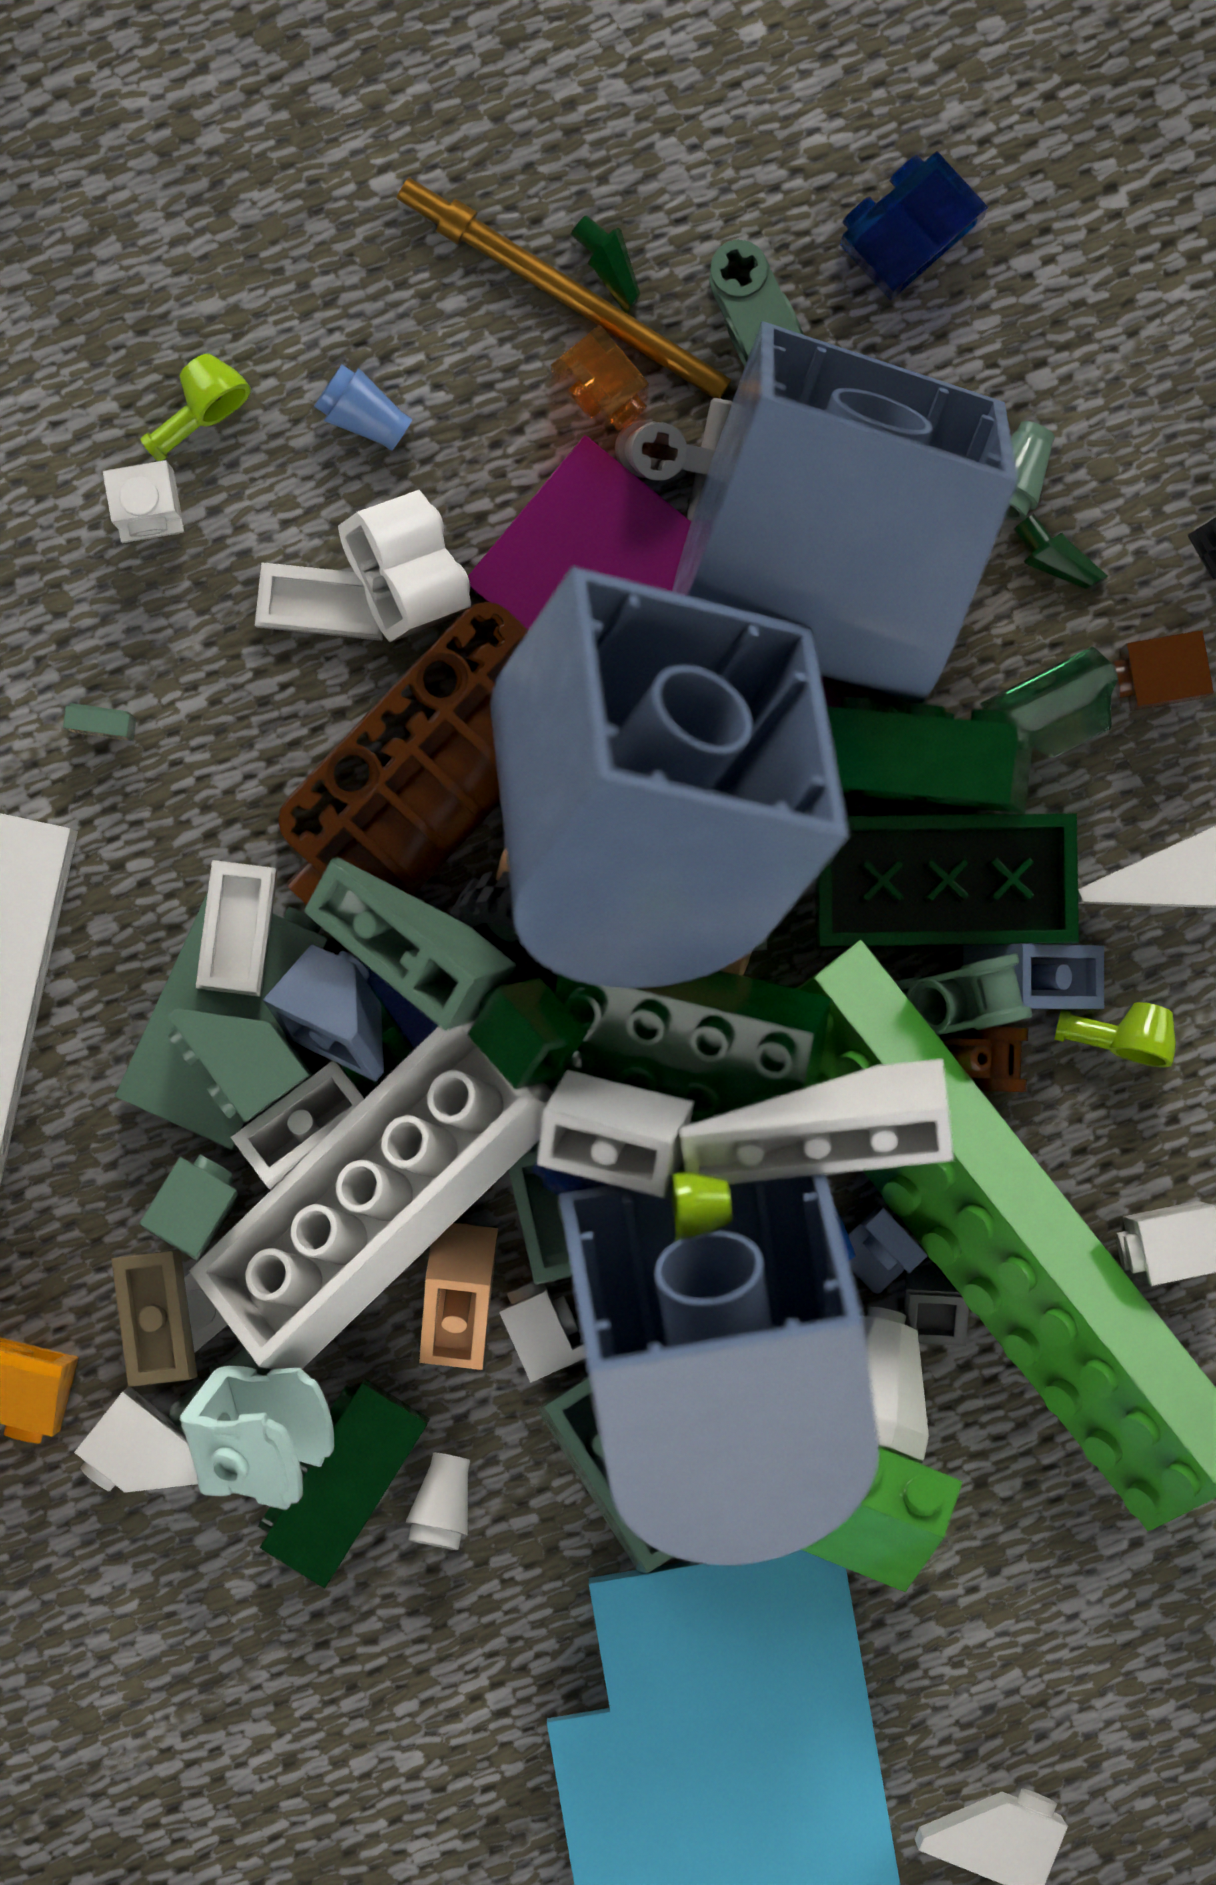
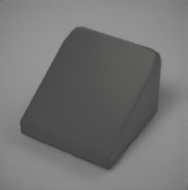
[903,1266,969,1346]

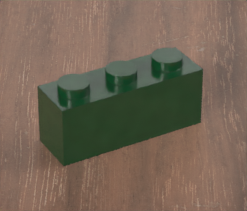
[258,1379,430,1589]

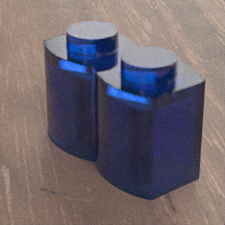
[840,151,989,301]

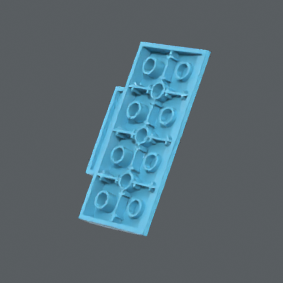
[547,1550,900,1885]

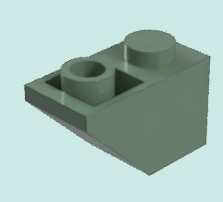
[167,1009,313,1121]
[139,1154,240,1261]

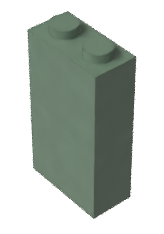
[115,892,332,1149]

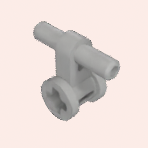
[615,398,732,521]

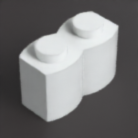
[338,490,471,642]

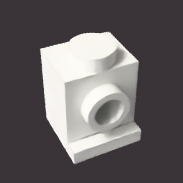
[103,460,184,543]
[499,1280,587,1383]

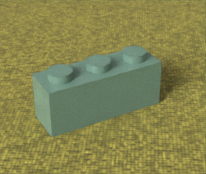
[536,1374,673,1573]

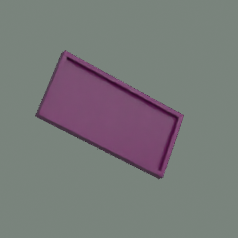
[468,435,868,708]

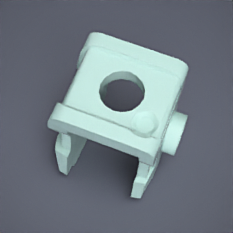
[180,1366,334,1510]

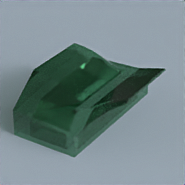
[980,646,1118,758]

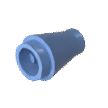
[314,364,413,451]

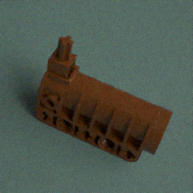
[278,602,529,905]

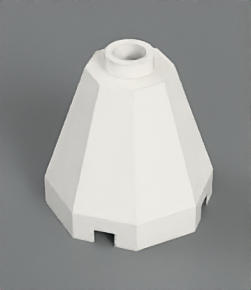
[862,1307,929,1463]

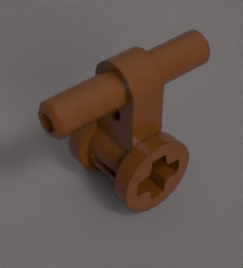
[939,1027,1029,1092]

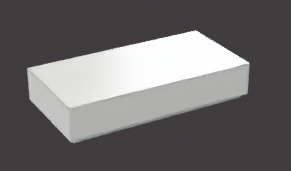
[255,562,383,641]
[196,860,278,997]

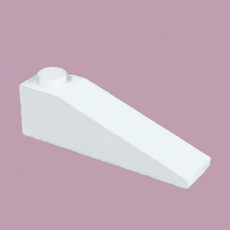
[680,1059,954,1184]

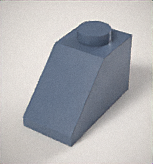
[263,944,384,1081]
[963,944,1104,1009]

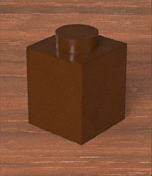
[1112,630,1214,711]

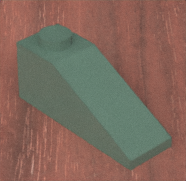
[304,858,516,1031]

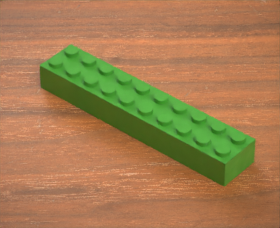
[796,940,1216,1532]

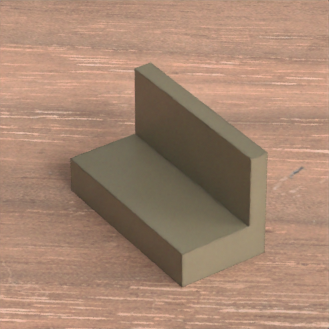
[111,1249,197,1387]

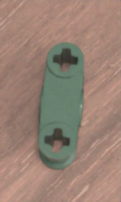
[709,239,804,367]
[895,953,1033,1035]

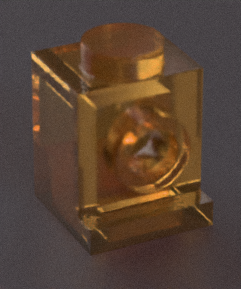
[551,325,649,431]

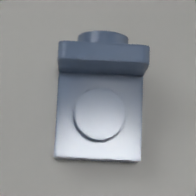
[848,1205,928,1294]

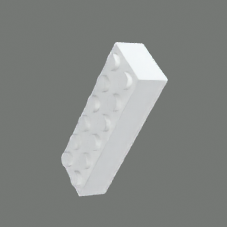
[189,1020,553,1370]

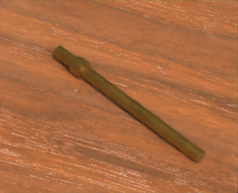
[396,177,732,399]

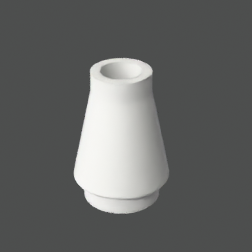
[405,1452,470,1550]

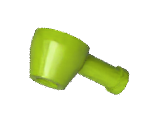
[140,353,251,461]
[1054,1002,1176,1067]
[671,1173,732,1242]

